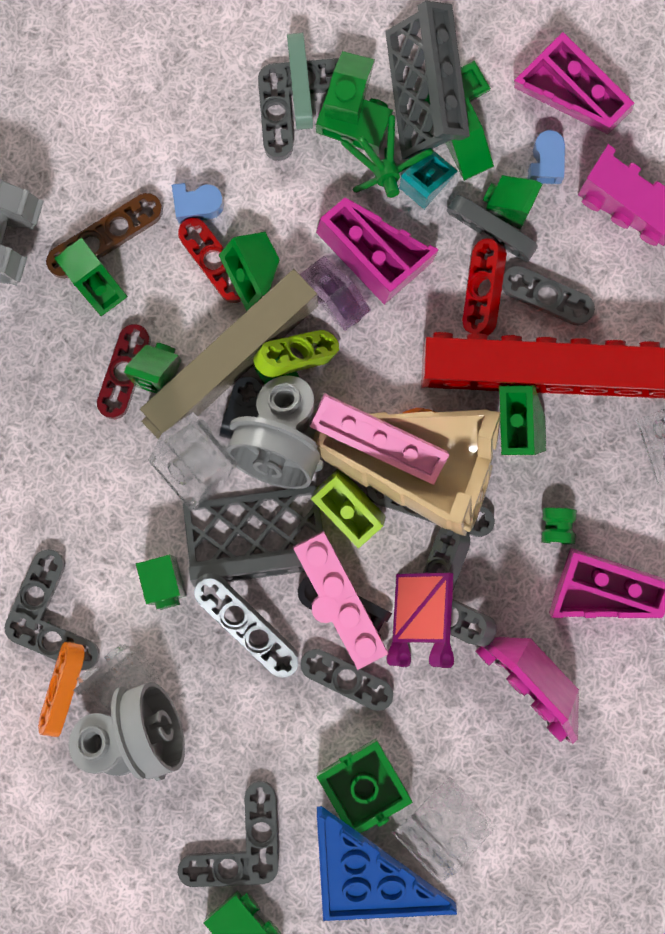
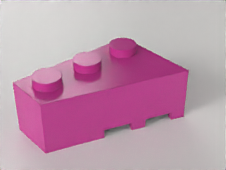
[514,32,634,135]
[578,144,665,246]
[316,198,439,305]
[549,547,665,618]

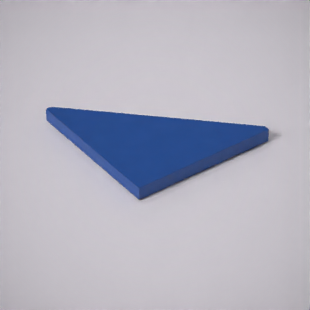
[317,806,457,921]

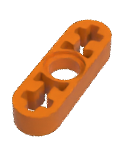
[38,642,84,737]

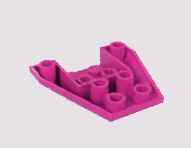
[475,637,579,744]

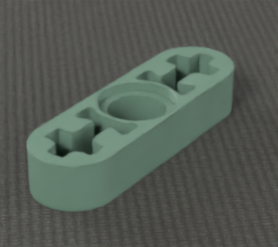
[287,33,313,130]

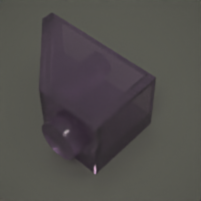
[300,256,371,331]

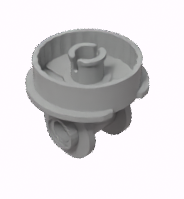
[226,376,324,489]
[69,682,185,781]

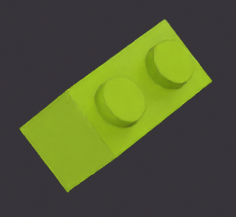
[311,469,386,549]

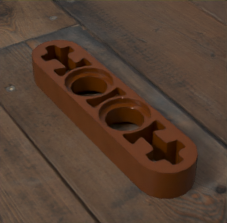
[46,193,163,279]

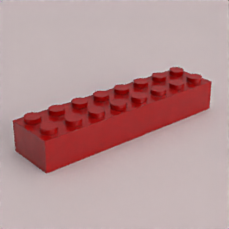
[421,332,665,399]

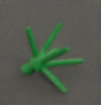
[341,115,433,198]

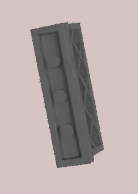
[385,0,470,159]
[183,486,323,587]

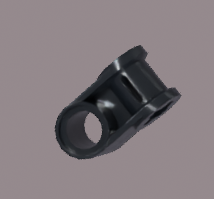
[219,377,262,439]

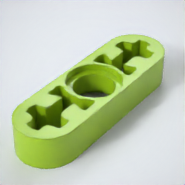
[253,330,339,377]

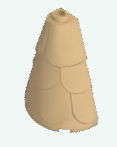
[313,409,500,536]

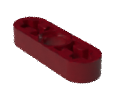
[97,324,151,419]

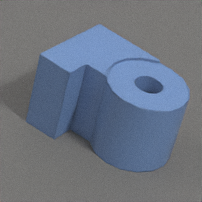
[528,130,565,184]
[172,183,224,224]

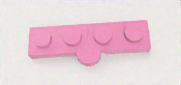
[293,531,388,670]

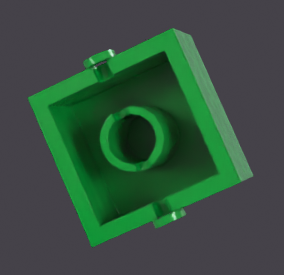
[316,738,413,834]

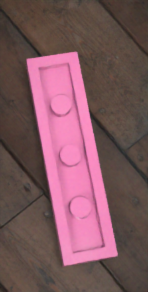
[309,393,449,485]

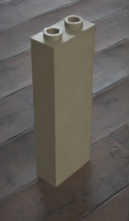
[140,269,318,441]

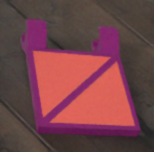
[386,573,454,668]

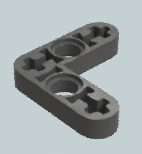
[258,58,339,161]
[423,528,497,647]
[4,549,100,671]
[177,781,279,887]

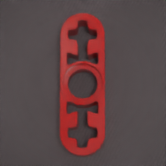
[178,218,241,303]
[462,238,507,336]

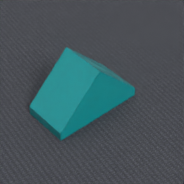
[399,151,458,210]

